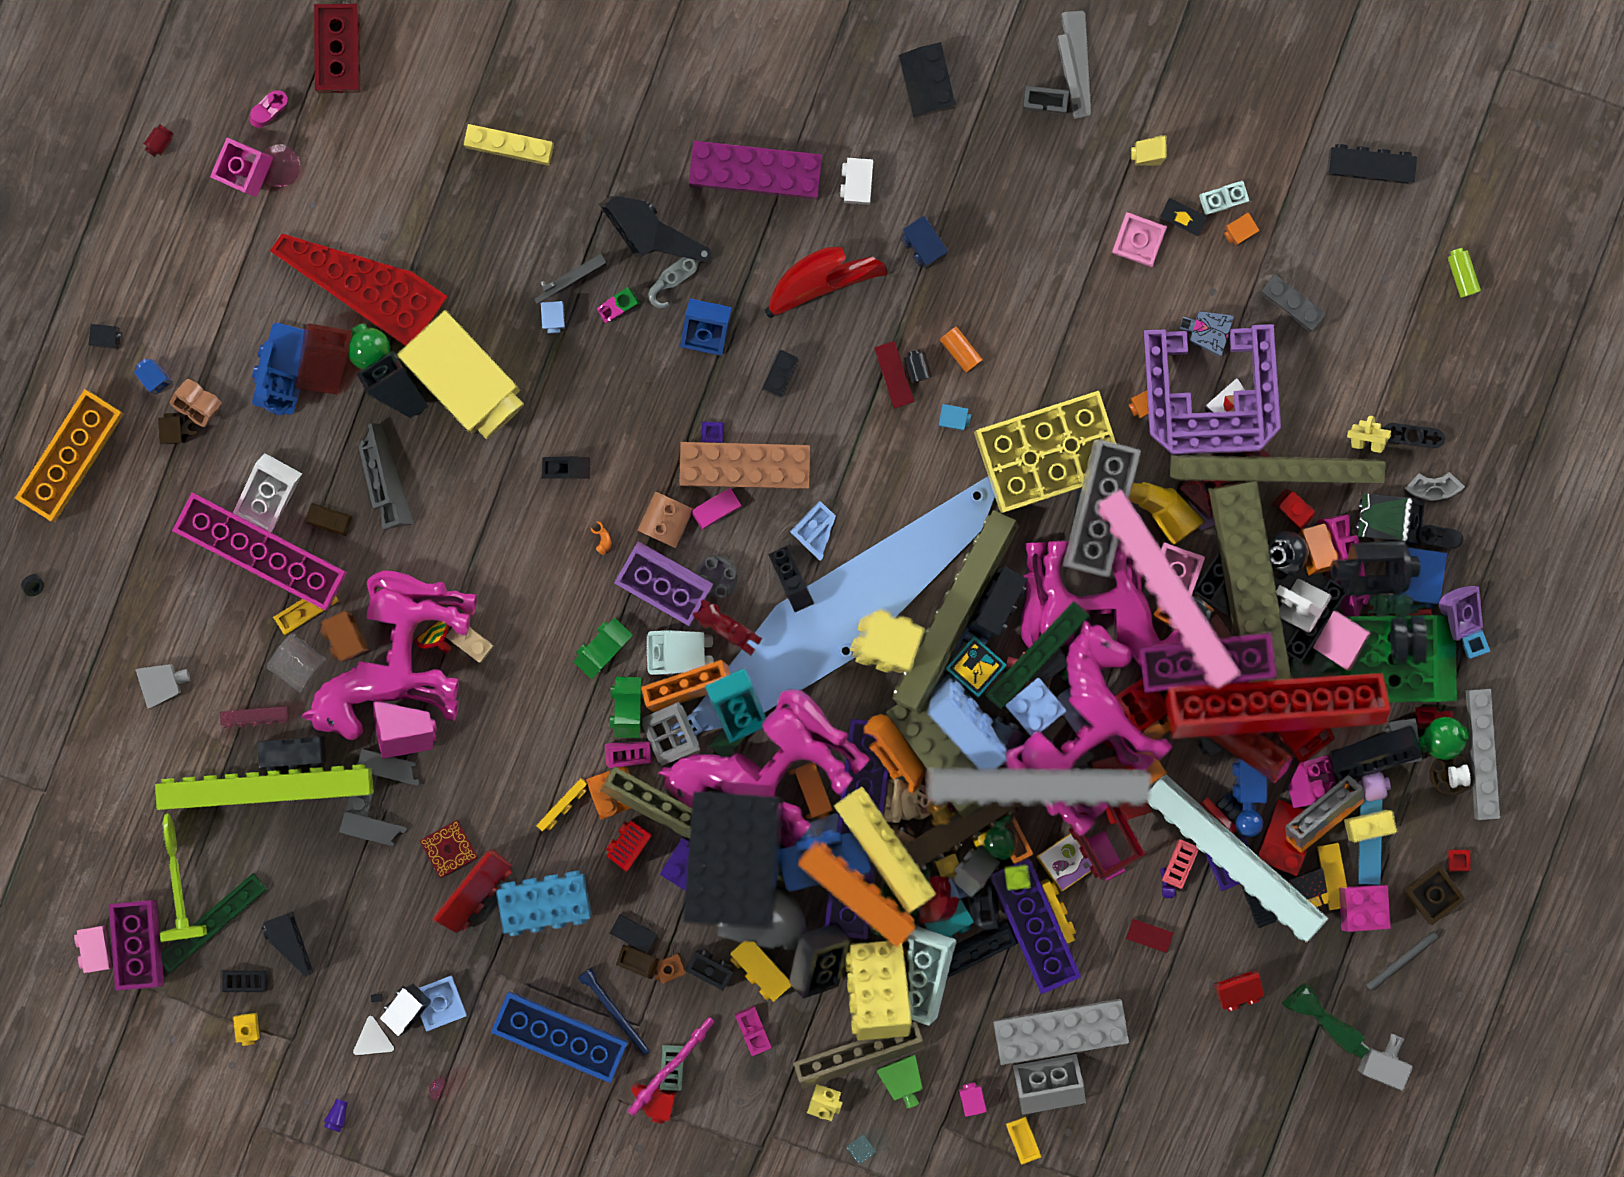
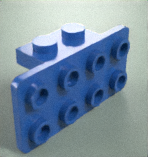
[252,322,314,415]
[779,830,871,892]

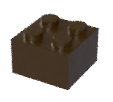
[1402,864,1466,925]

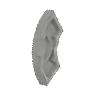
[1404,472,1465,501]

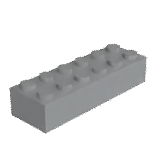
[1063,439,1140,577]
[993,999,1129,1065]

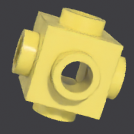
[807,1084,842,1121]

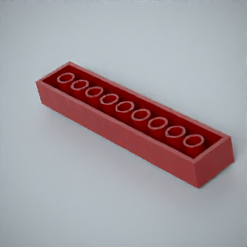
[1166,674,1390,738]

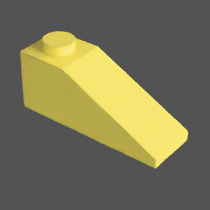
[1131,136,1166,166]

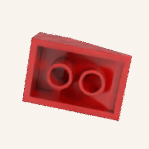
[1256,799,1307,876]

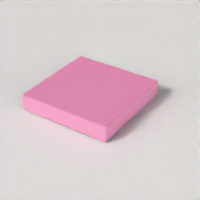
[1112,212,1167,267]
[1313,611,1371,670]

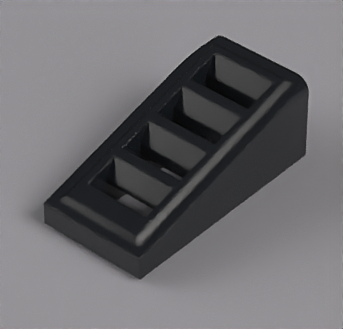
[220,970,266,992]

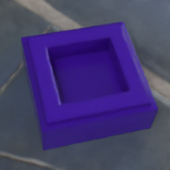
[701,421,724,443]

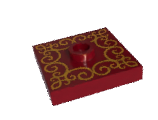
[419,820,478,878]

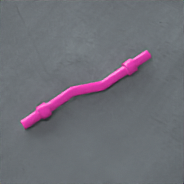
[628,1017,715,1117]

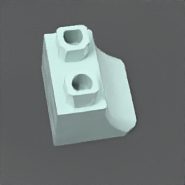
[647,631,714,674]

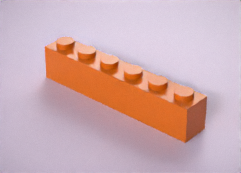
[798,840,915,947]

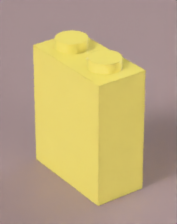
[1344,810,1397,842]

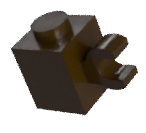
[158,413,198,445]

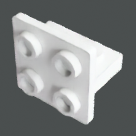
[1276,579,1331,633]

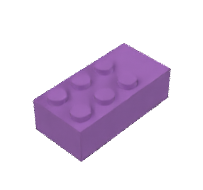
[614,541,713,626]

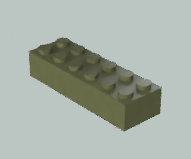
[886,698,983,819]

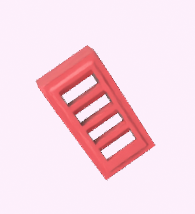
[1162,840,1199,889]

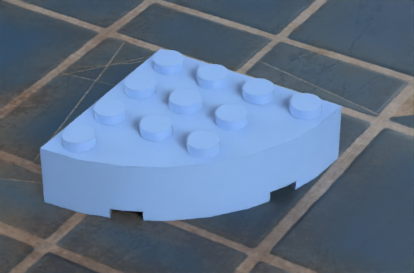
[929,673,1007,769]

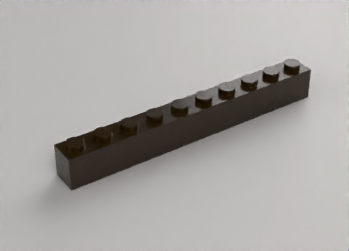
[903,737,1094,872]

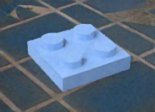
[1005,677,1067,736]
[419,975,467,1031]

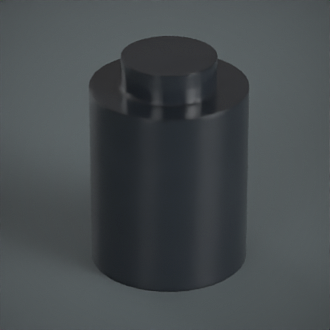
[904,349,932,383]

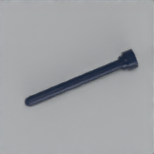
[578,968,649,1055]

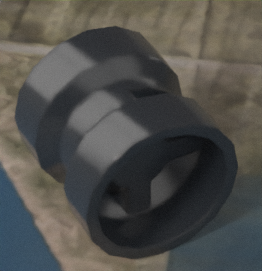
[1215,793,1243,821]

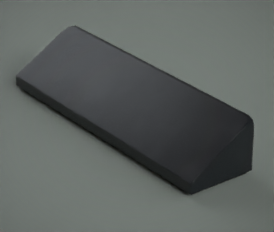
[947,920,1018,978]

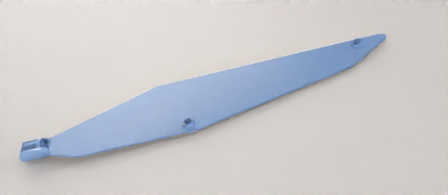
[670,476,995,744]

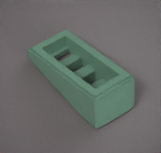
[660,1045,684,1090]

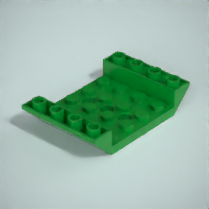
[1326,615,1457,702]

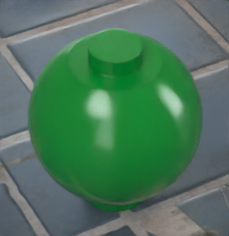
[347,323,390,370]
[1419,717,1469,760]

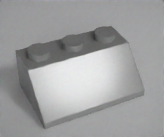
[1013,1054,1086,1115]

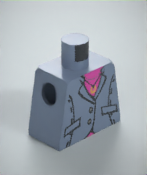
[1180,312,1234,357]

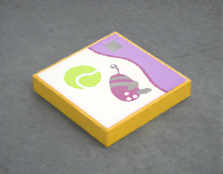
[1036,834,1092,892]

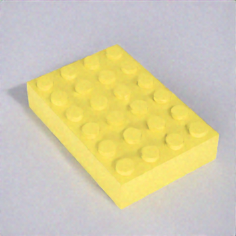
[974,391,1116,514]

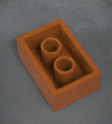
[320,611,370,662]

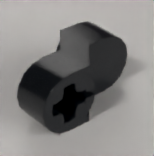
[1419,525,1463,548]

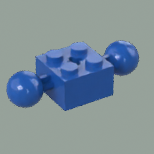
[1232,732,1267,837]

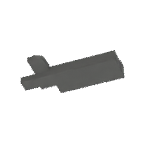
[534,254,607,305]

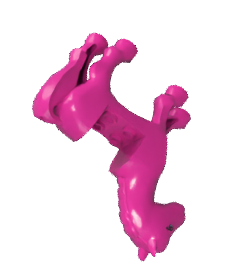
[1021,538,1184,668]
[302,570,477,740]
[1005,621,1173,836]
[658,689,870,848]

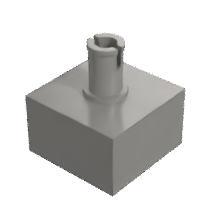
[1358,1034,1413,1091]

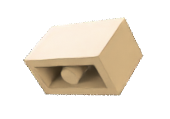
[446,627,494,663]

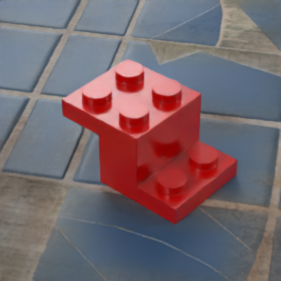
[1104,678,1168,749]

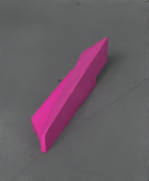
[1317,514,1370,617]

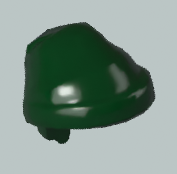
[984,814,1016,859]

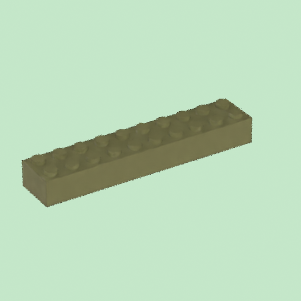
[1209,481,1291,682]

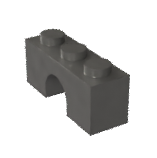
[1259,274,1326,333]

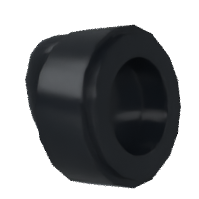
[21,574,44,597]

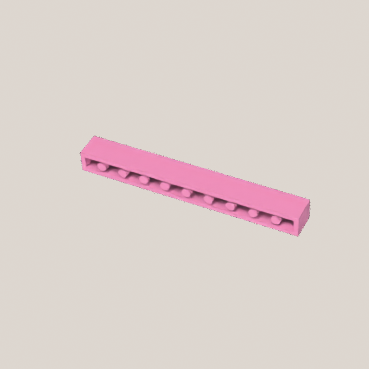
[1098,490,1240,688]

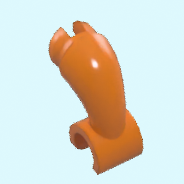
[590,521,611,555]

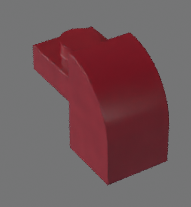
[919,876,959,923]

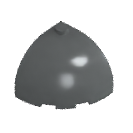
[717,887,806,950]

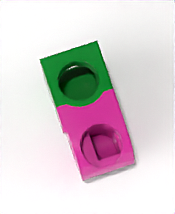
[597,287,641,324]

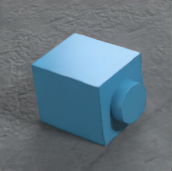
[938,404,971,431]
[1461,629,1490,659]

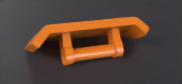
[864,714,926,794]

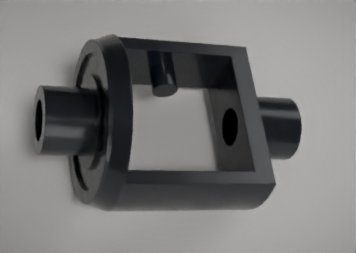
[1331,540,1420,596]

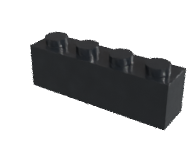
[1326,144,1417,185]

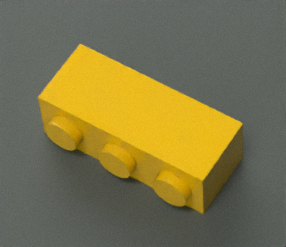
[730,941,792,1002]

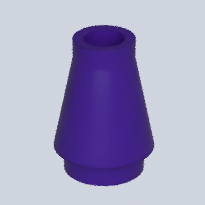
[324,1099,348,1132]

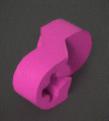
[249,90,288,128]

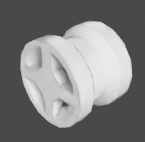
[1448,765,1470,788]

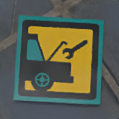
[946,636,1006,697]

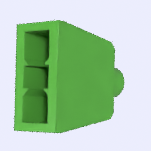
[876,1054,922,1109]

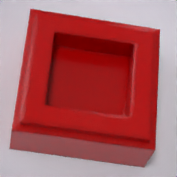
[1448,850,1470,872]

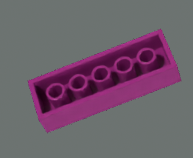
[689,141,822,200]
[1140,633,1277,692]

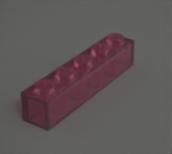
[220,706,289,728]

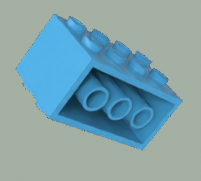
[497,870,592,936]

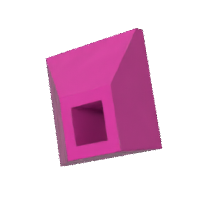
[1288,755,1337,808]

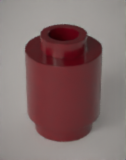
[143,124,174,157]

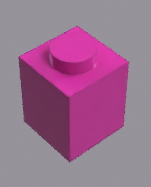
[959,1082,987,1117]

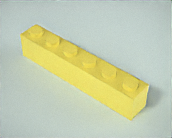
[834,787,936,913]

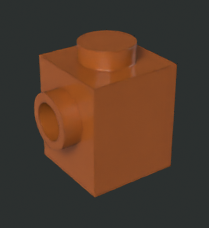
[654,953,687,984]

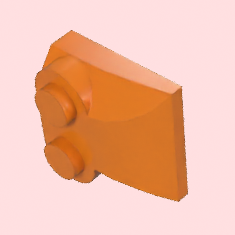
[586,766,631,820]

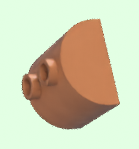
[637,492,693,548]

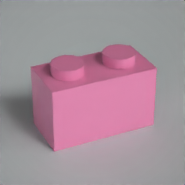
[74,925,113,973]

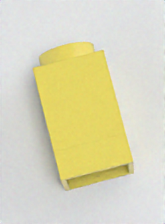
[398,311,524,439]

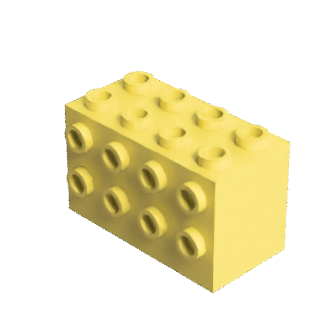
[850,609,924,673]
[845,941,911,1041]

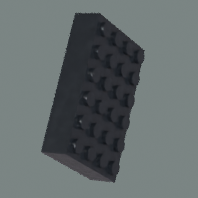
[683,791,784,930]

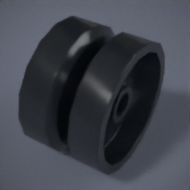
[1390,616,1427,664]

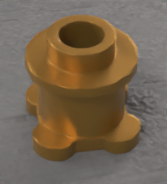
[927,800,956,826]

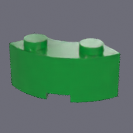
[573,618,633,679]
[610,677,641,738]

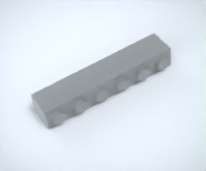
[1466,689,1500,820]

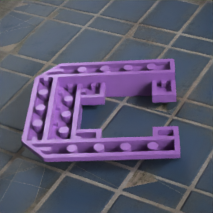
[1144,324,1281,455]

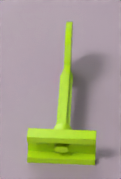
[160,814,207,942]

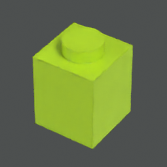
[1004,865,1030,890]

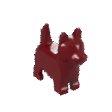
[693,600,762,656]

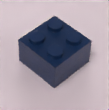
[901,215,948,269]

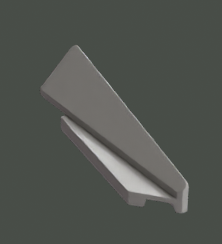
[1057,11,1091,119]

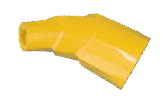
[1128,482,1205,546]

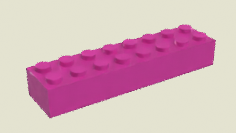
[172,493,348,611]

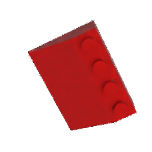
[433,849,512,933]

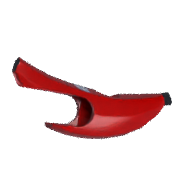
[764,247,887,318]

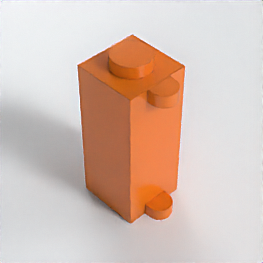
[788,762,832,820]

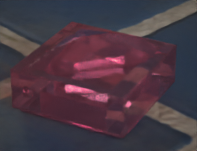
[429,1076,447,1101]

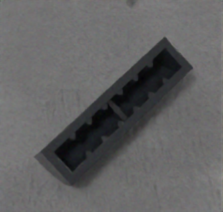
[1332,725,1422,781]

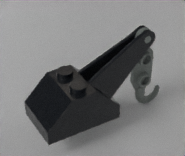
[599,196,712,308]

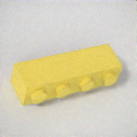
[464,124,554,166]

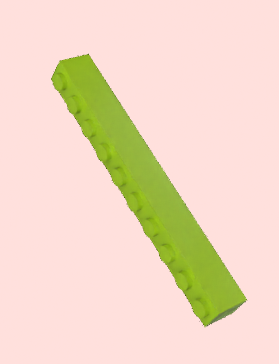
[155,764,374,810]

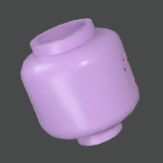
[1358,771,1391,802]

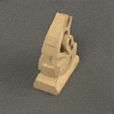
[883,779,931,823]

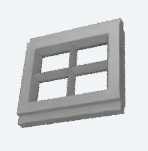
[641,702,700,766]

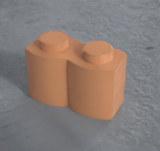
[169,379,222,427]

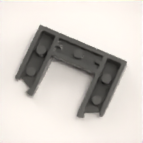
[339,749,419,846]

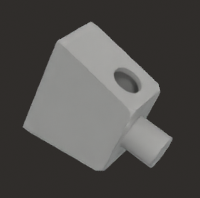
[136,664,191,709]

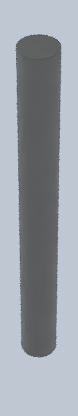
[1366,931,1438,991]

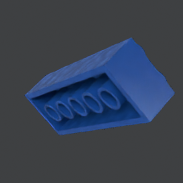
[491,991,628,1083]

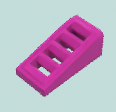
[605,742,651,768]

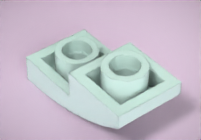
[1199,181,1249,215]

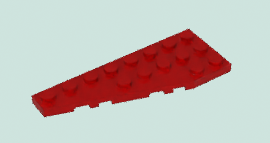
[270,233,448,346]

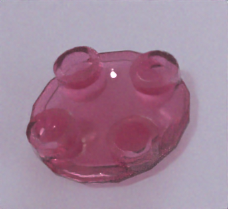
[263,145,300,187]

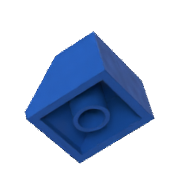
[680,299,732,356]

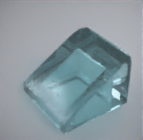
[846,1134,876,1164]

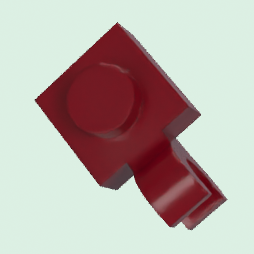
[1415,707,1454,729]

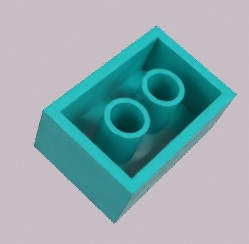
[705,668,766,743]

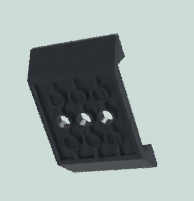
[1193,539,1345,663]

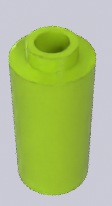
[1447,248,1481,298]

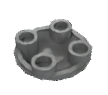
[696,556,738,598]

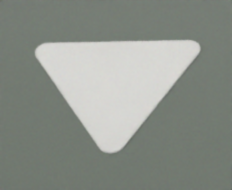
[353,1016,394,1055]

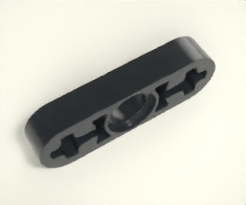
[1383,423,1445,449]

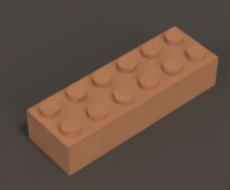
[680,442,810,490]

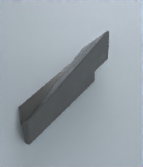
[359,423,414,530]

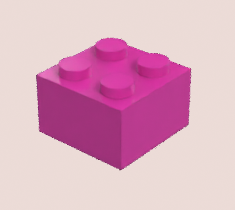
[210,138,273,197]
[1339,884,1390,932]

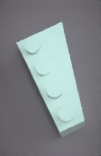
[908,926,956,1026]

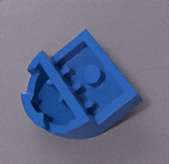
[255,366,298,415]

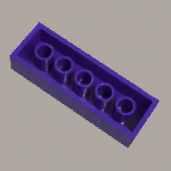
[990,857,1081,994]

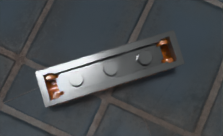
[1286,775,1364,853]

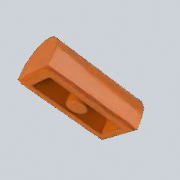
[940,326,983,373]

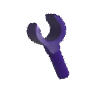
[1160,868,1175,898]

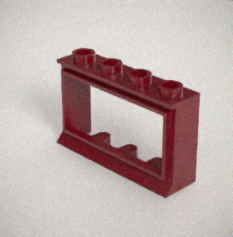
[1059,801,1148,880]

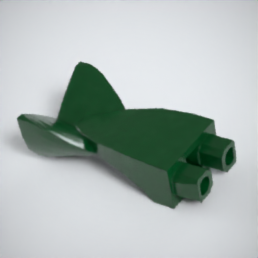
[1282,983,1370,1059]

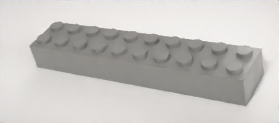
[927,768,1150,805]

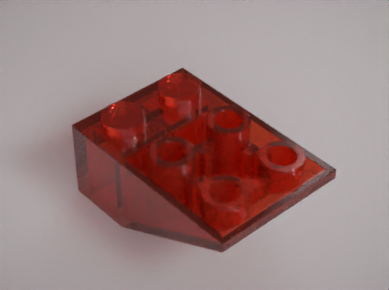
[295,324,352,395]

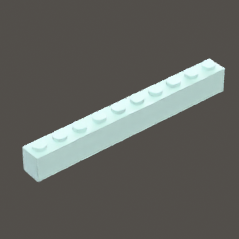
[1148,775,1328,942]

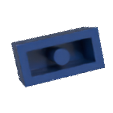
[134,359,172,395]

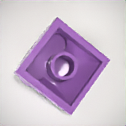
[1439,586,1483,640]

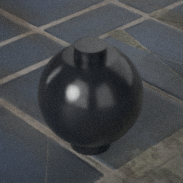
[1267,531,1309,574]

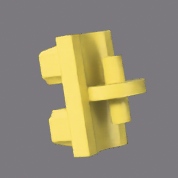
[1347,416,1391,453]

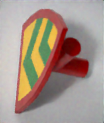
[413,620,452,653]

